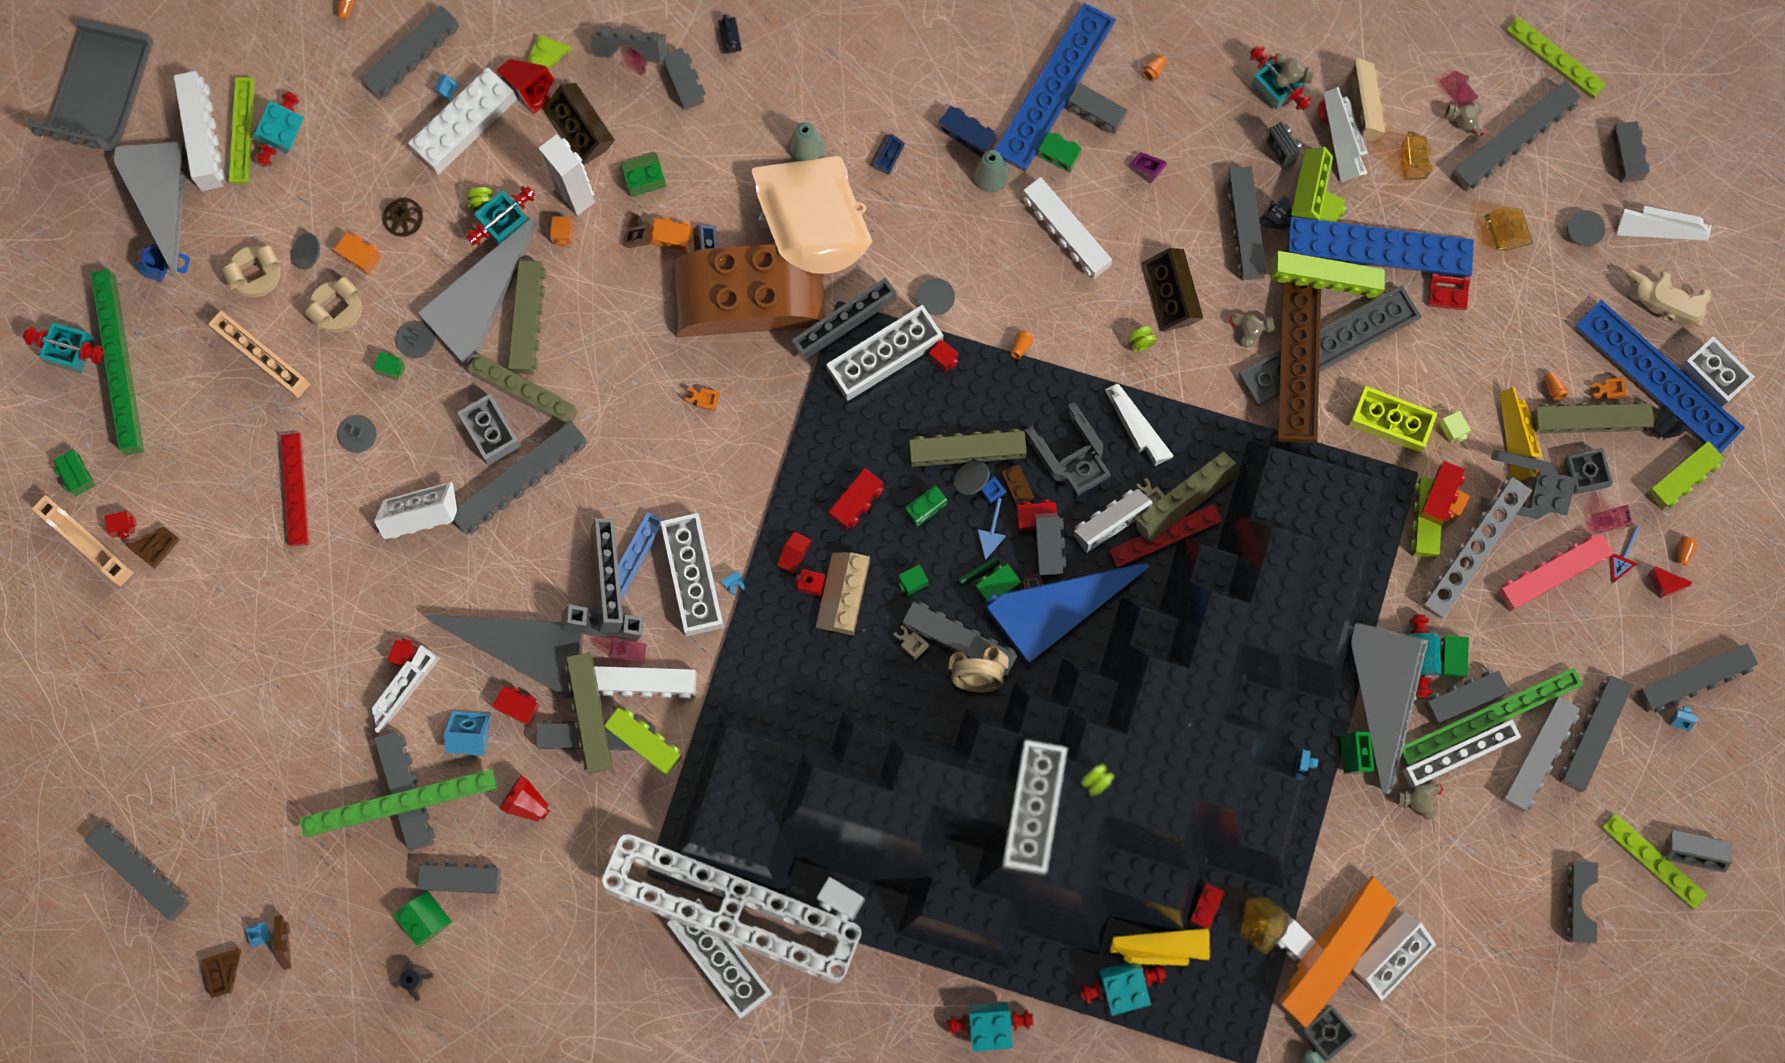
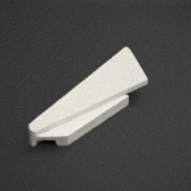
[1324,87,1368,182]
[1616,206,1711,241]
[1105,384,1173,466]
[372,645,441,733]

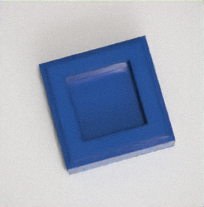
[980,476,1006,504]

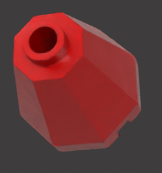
[499,775,550,822]

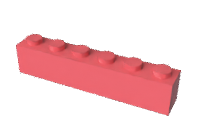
[1498,533,1614,612]

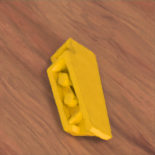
[1500,387,1542,482]
[1110,929,1210,965]

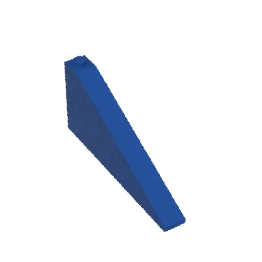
[984,563,1150,662]

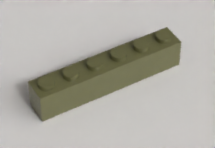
[509,260,547,375]
[468,353,578,426]
[1532,401,1654,434]
[910,429,1026,467]
[1135,452,1238,542]
[565,652,613,774]

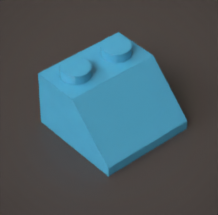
[444,711,491,756]

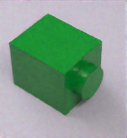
[373,351,405,381]
[897,565,929,596]

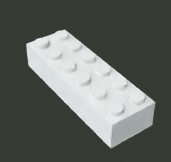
[408,68,517,175]
[174,71,225,191]
[539,134,595,216]
[826,305,943,401]
[660,513,724,636]
[1004,741,1067,875]
[667,898,773,1019]

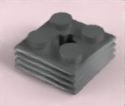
[1266,121,1302,169]
[1564,448,1613,494]
[1300,1005,1357,1061]

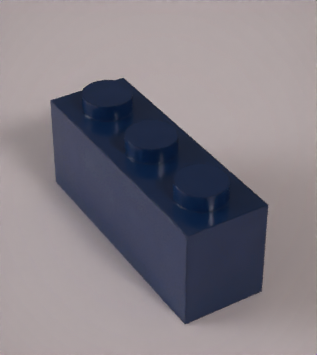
[938,106,997,157]

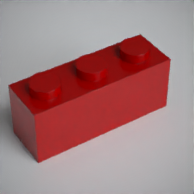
[1419,460,1466,525]
[829,468,884,530]

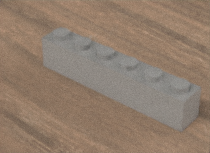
[1501,697,1580,812]

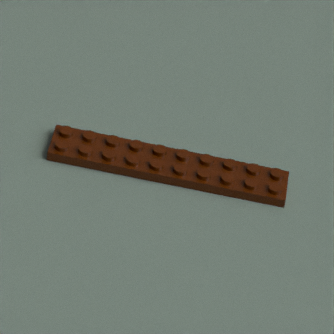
[1278,282,1321,443]

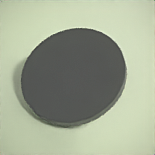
[1567,210,1606,247]
[291,233,320,270]
[917,278,955,315]
[396,321,434,358]
[338,416,377,453]
[954,460,989,495]

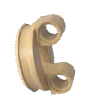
[222,246,281,297]
[305,277,362,333]
[949,646,1009,692]

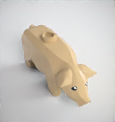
[1626,270,1711,327]

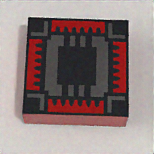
[1021,573,1043,589]

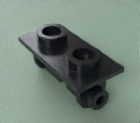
[718,14,742,54]

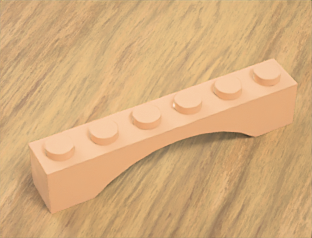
[32,495,134,587]

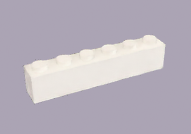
[1023,177,1112,279]
[595,666,697,699]
[1402,720,1521,789]

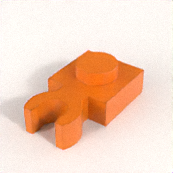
[1591,377,1627,400]
[685,388,720,412]

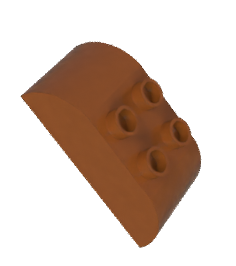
[673,244,826,337]

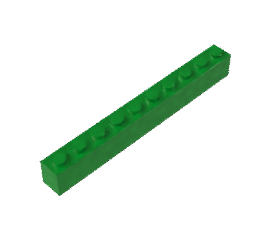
[91,269,144,456]

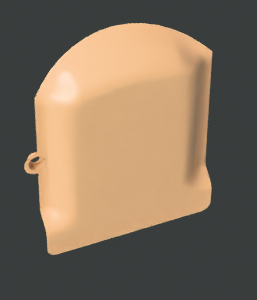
[752,156,872,274]

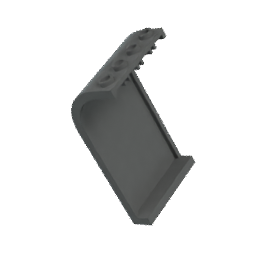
[26,19,154,151]

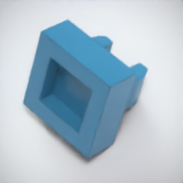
[433,74,458,100]
[722,570,745,596]
[1670,706,1697,731]
[1295,750,1318,772]
[246,922,272,948]

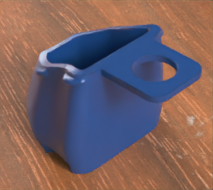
[135,244,190,282]

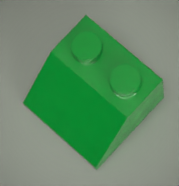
[621,152,667,197]
[393,891,452,947]

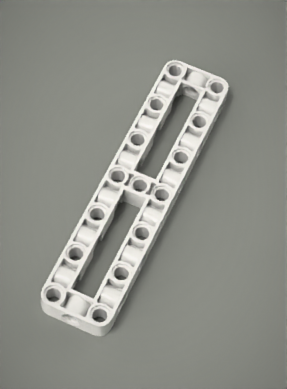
[602,834,861,983]

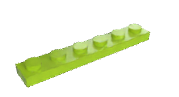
[1505,17,1606,99]
[229,77,255,184]
[1601,813,1707,910]

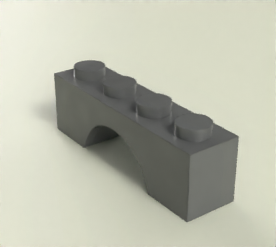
[591,27,668,63]
[561,605,643,643]
[1565,861,1598,944]

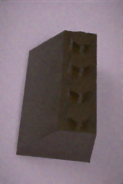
[542,83,615,165]
[1142,248,1204,332]

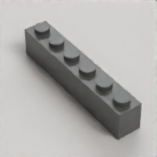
[361,5,459,100]
[1225,166,1266,280]
[792,277,897,361]
[591,519,623,633]
[903,602,1017,679]
[1637,643,1758,713]
[1559,675,1633,792]
[536,720,657,751]
[374,731,435,851]
[84,824,190,921]

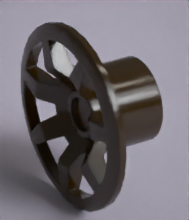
[383,198,423,237]

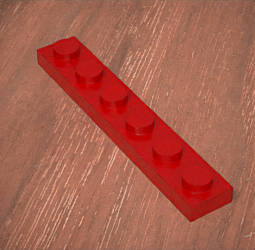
[281,433,309,547]
[1109,504,1222,568]

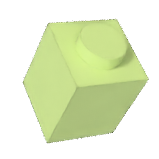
[1439,411,1471,443]

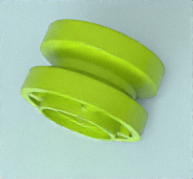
[466,187,493,211]
[1127,326,1157,352]
[1081,765,1114,796]

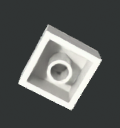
[817,877,865,921]

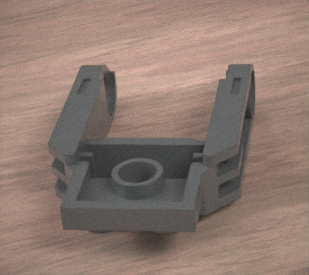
[1024,402,1111,495]
[1479,450,1577,519]

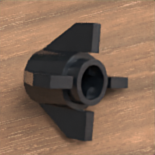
[1259,196,1293,230]
[1651,406,1686,440]
[393,961,434,1001]

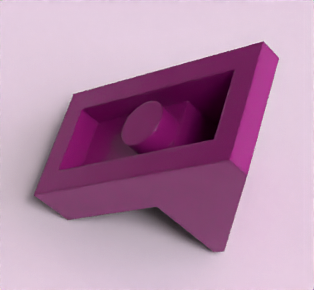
[1129,152,1167,184]

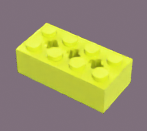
[1349,386,1438,453]

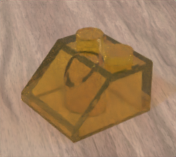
[1401,131,1433,180]
[1484,206,1533,251]
[1240,897,1290,954]

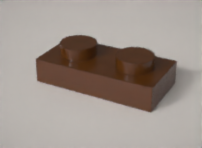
[1001,465,1035,507]

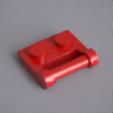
[1428,272,1470,311]

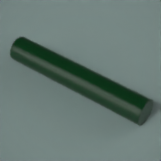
[958,556,1000,585]

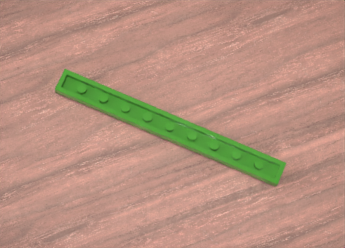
[1402,668,1583,766]
[299,769,497,838]

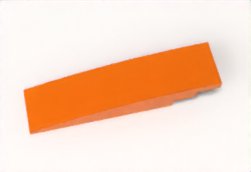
[1278,875,1397,1028]

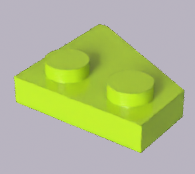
[527,35,572,69]

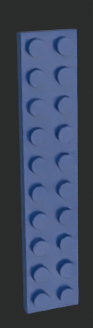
[995,2,1116,172]
[1287,217,1474,277]
[1574,300,1745,454]

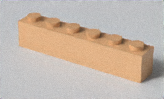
[208,311,310,398]

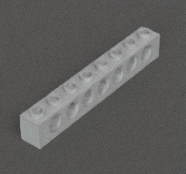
[1422,477,1533,618]

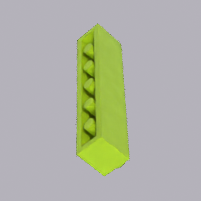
[1271,251,1385,298]

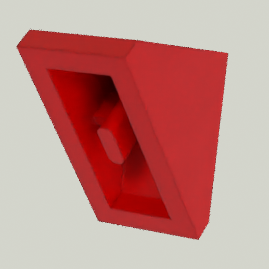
[777,532,812,574]
[1649,567,1692,599]

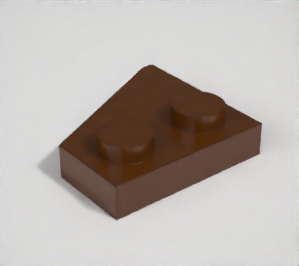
[622,212,654,248]
[125,527,180,569]
[273,915,291,970]
[202,948,241,998]

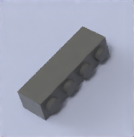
[1425,670,1509,725]
[417,862,501,894]

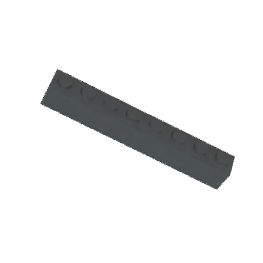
[1451,81,1581,191]
[454,421,588,535]

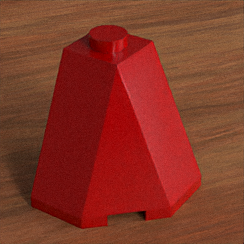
[496,59,554,114]

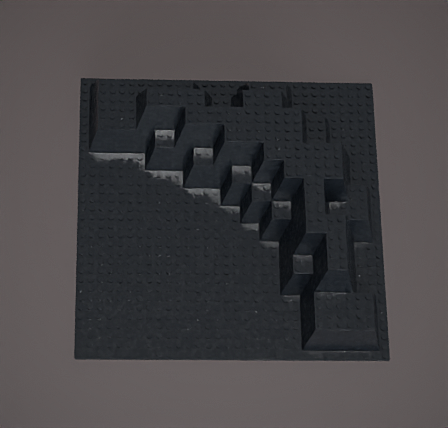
[647,301,1418,1063]

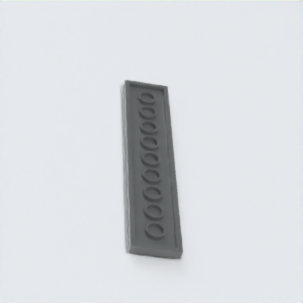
[1239,285,1422,406]

